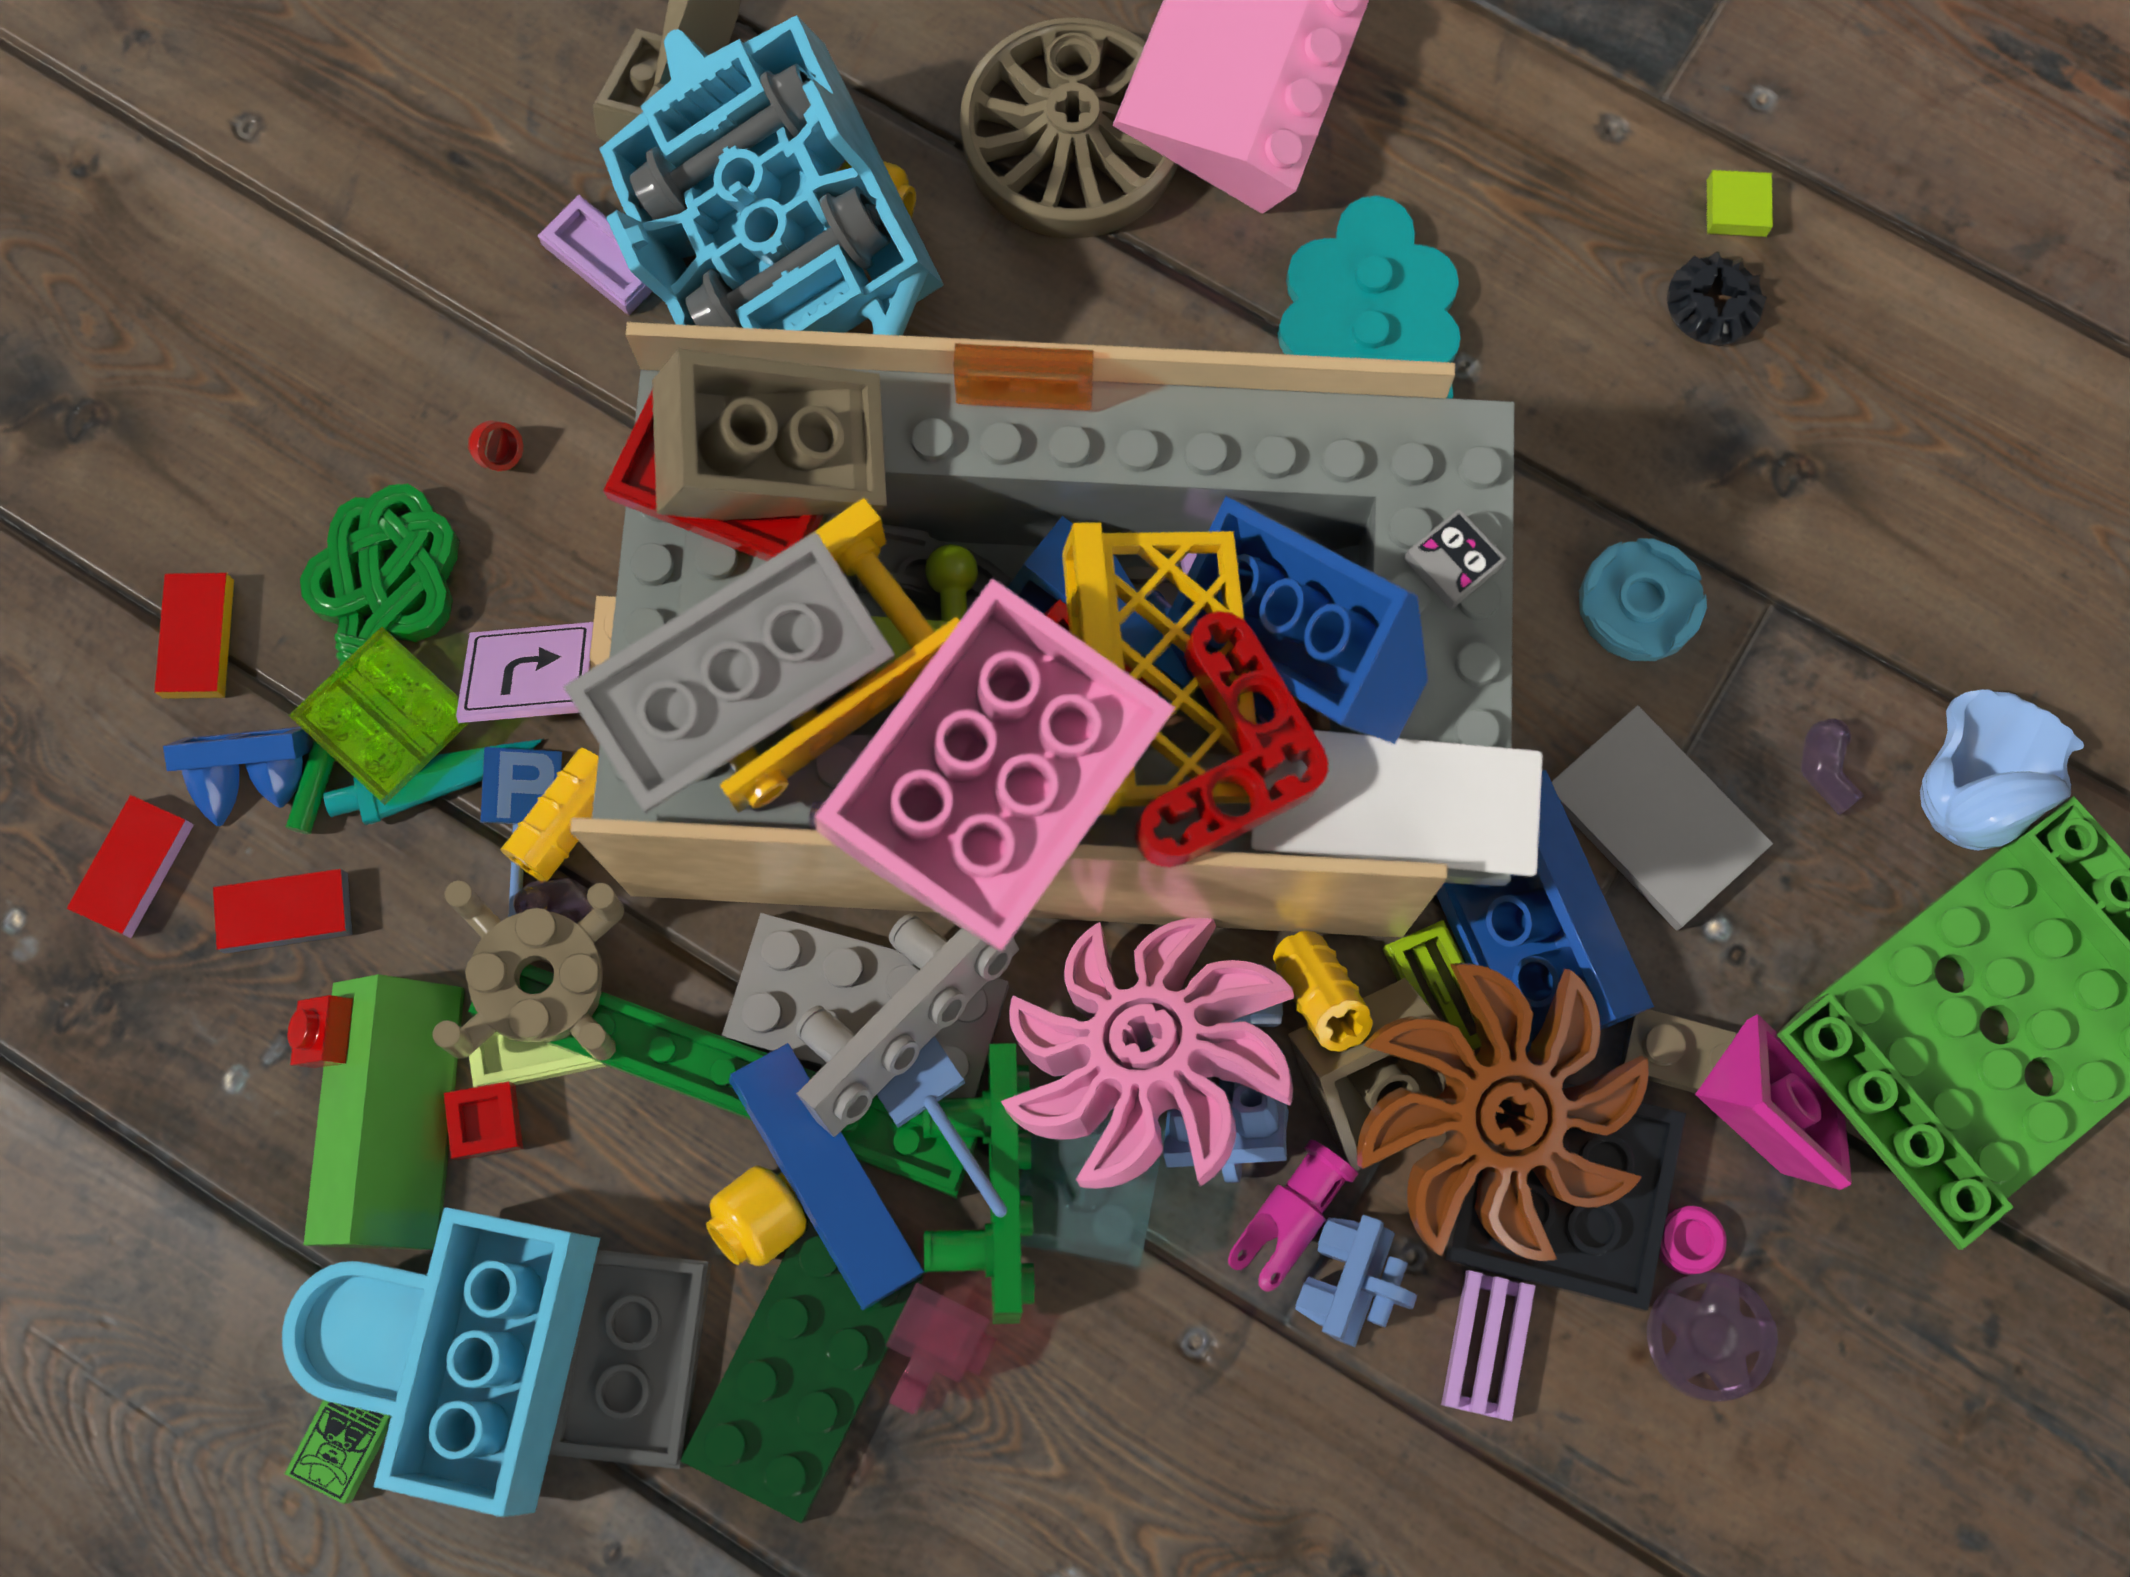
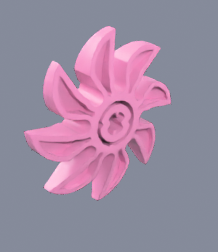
[1001,918,1295,1189]

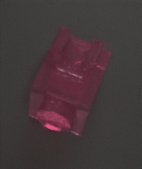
[886,1283,997,1415]

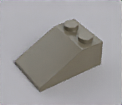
[652,349,887,520]

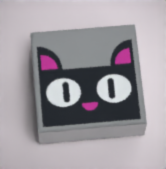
[1404,509,1507,610]

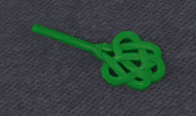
[285,483,460,835]

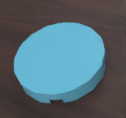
[1579,539,1707,661]

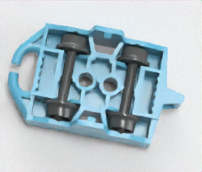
[599,15,944,336]

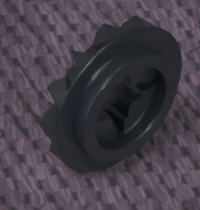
[1667,250,1767,345]

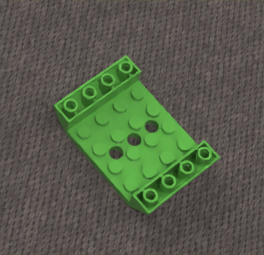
[1776,796,2130,1250]

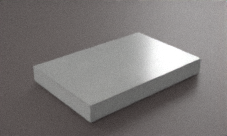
[1552,705,1773,931]

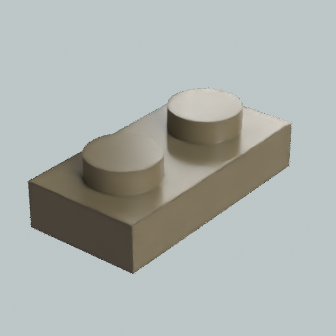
[1619,1009,1737,1093]

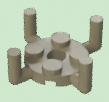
[433,881,624,1061]

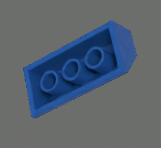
[1167,496,1428,745]
[1436,770,1654,1054]

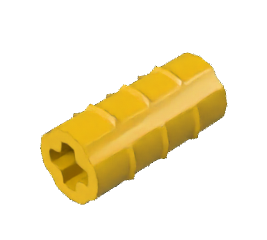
[500,747,599,883]
[1273,930,1373,1052]

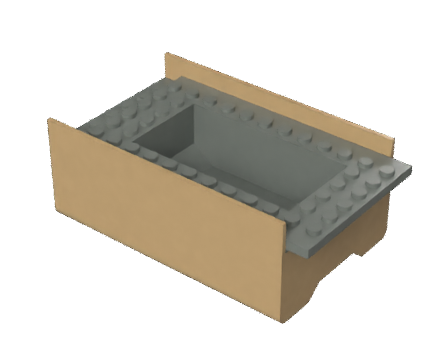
[571,322,1514,938]

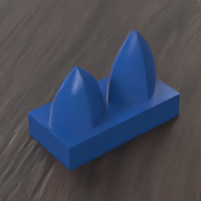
[163,726,313,826]

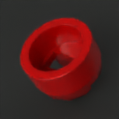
[468,420,523,471]

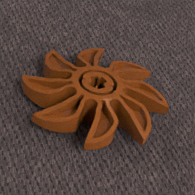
[1357,963,1649,1261]

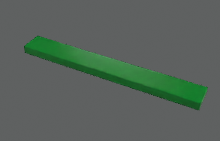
[468,964,980,1198]

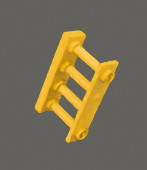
[720,498,960,813]

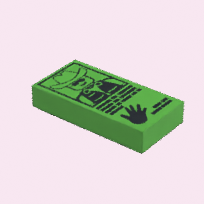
[285,1400,392,1504]

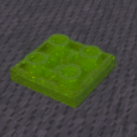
[288,627,470,806]

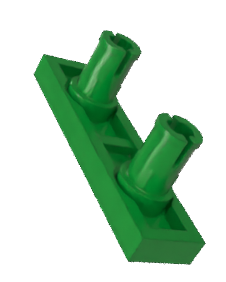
[923,1043,1035,1324]

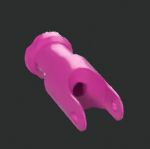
[1228,1140,1359,1292]

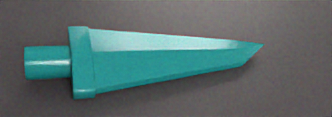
[323,739,543,825]

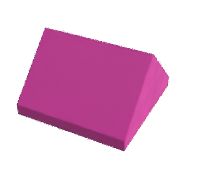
[1695,1014,1852,1190]

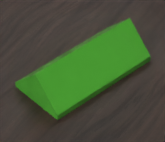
[304,974,465,1250]

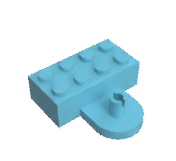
[282,1207,600,1517]

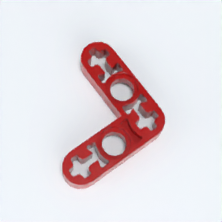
[1134,611,1329,868]

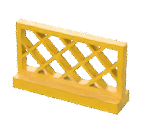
[1062,523,1256,815]

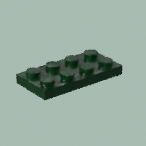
[680,1214,927,1523]

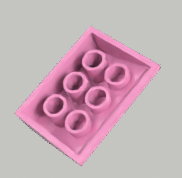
[1112,0,1369,214]
[815,579,1175,951]

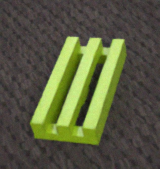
[1382,920,1481,1051]

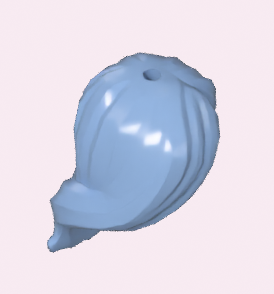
[1920,690,2084,851]

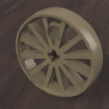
[960,18,1178,239]

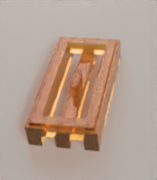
[953,343,1094,411]

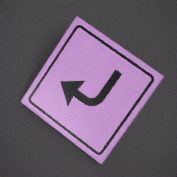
[456,622,593,723]

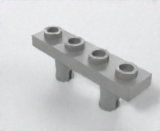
[795,913,1019,1137]

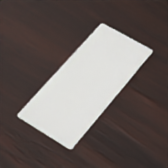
[1251,730,1542,876]

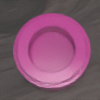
[1659,1206,1727,1275]

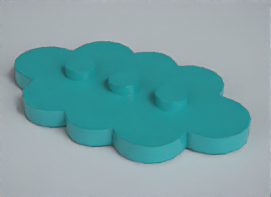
[1278,196,1461,399]

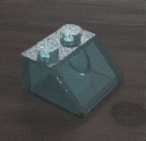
[1019,1119,1165,1270]

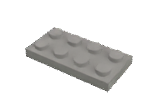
[563,532,895,813]
[722,913,1009,1098]

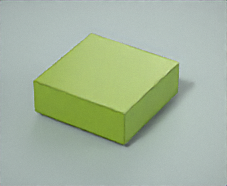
[1707,170,1773,237]

